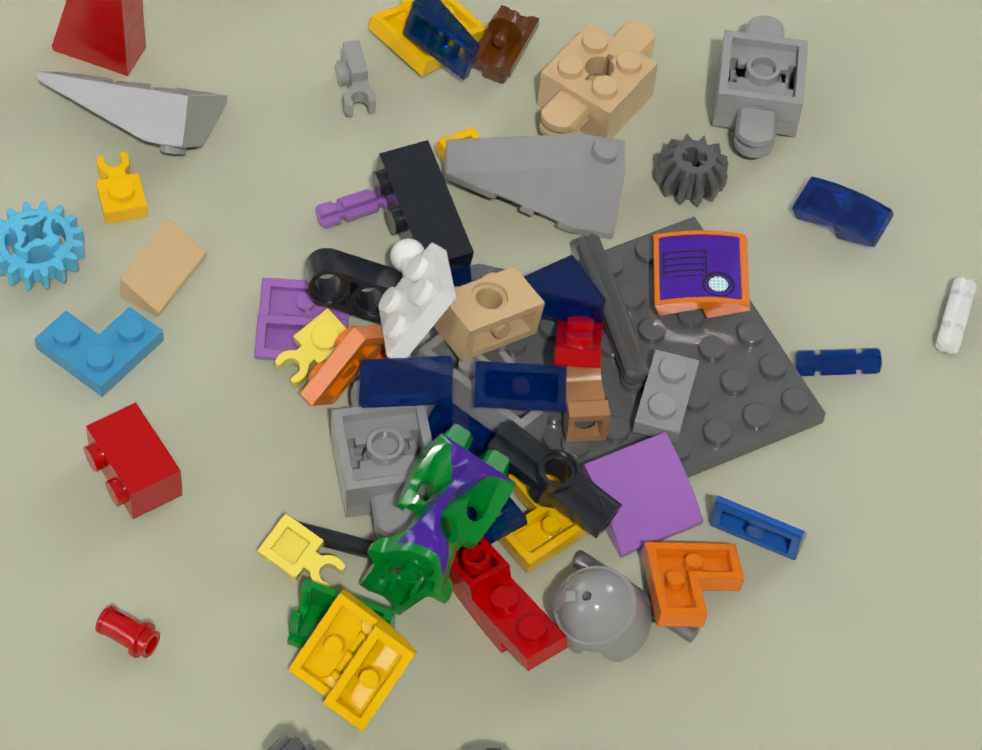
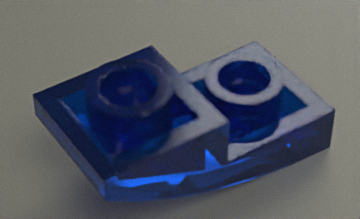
[792,176,894,248]

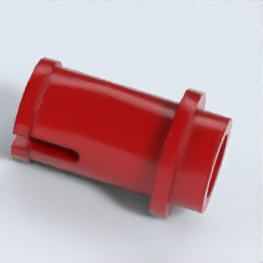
[95,605,160,658]

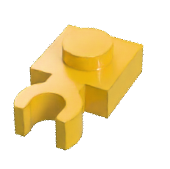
[96,151,148,224]

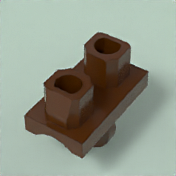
[472,5,540,84]

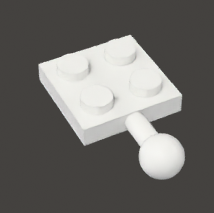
[379,238,456,364]

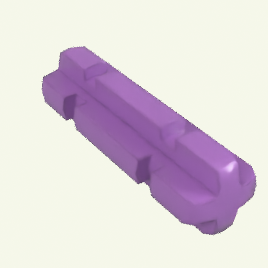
[316,188,389,229]

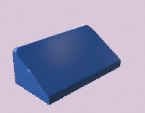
[710,495,807,560]

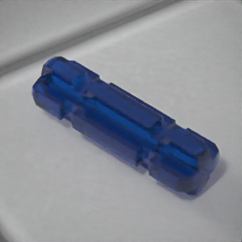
[794,347,882,376]

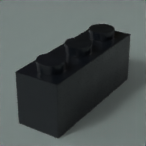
[372,140,474,276]

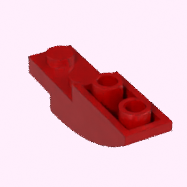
[448,537,568,671]

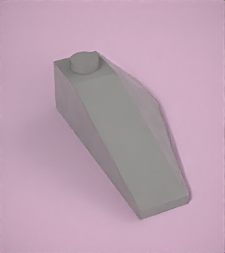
[37,71,228,154]
[444,134,625,239]

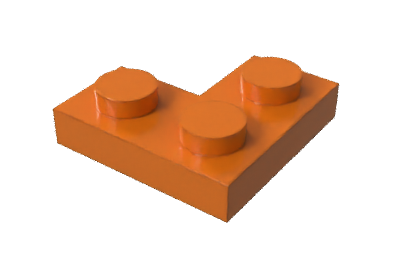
[300,325,390,406]
[641,542,744,627]

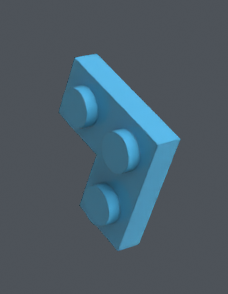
[34,307,164,397]

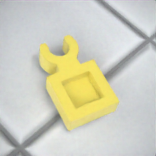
[275,308,347,388]
[257,513,346,588]

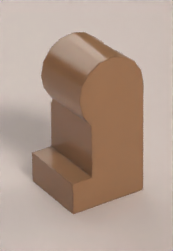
[559,366,611,443]

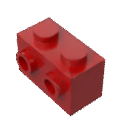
[83,402,183,519]

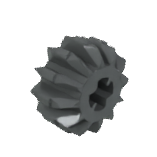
[656,134,729,207]

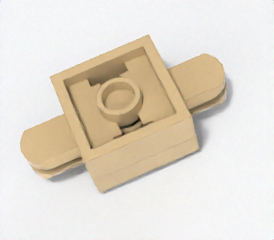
[537,20,658,138]

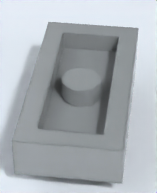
[633,349,699,443]

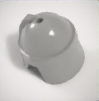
[551,566,651,662]

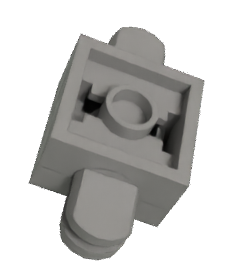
[712,15,808,158]
[331,374,432,539]

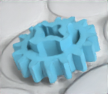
[0,201,85,290]

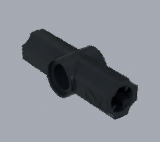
[485,420,622,538]

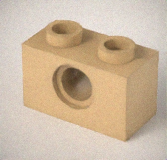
[434,266,545,362]

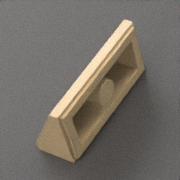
[120,220,207,316]

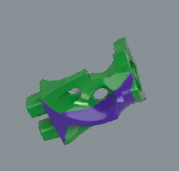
[360,424,516,615]

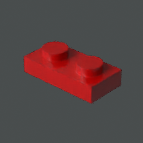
[554,316,603,368]

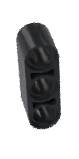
[305,248,403,323]

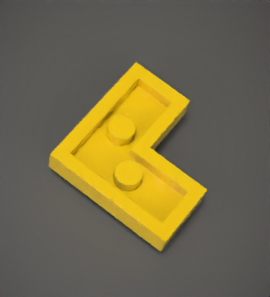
[499,473,589,574]

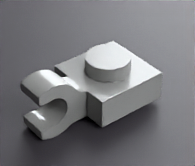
[336,40,376,117]

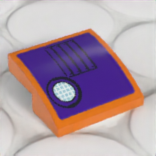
[653,230,750,318]

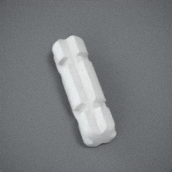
[935,277,977,355]

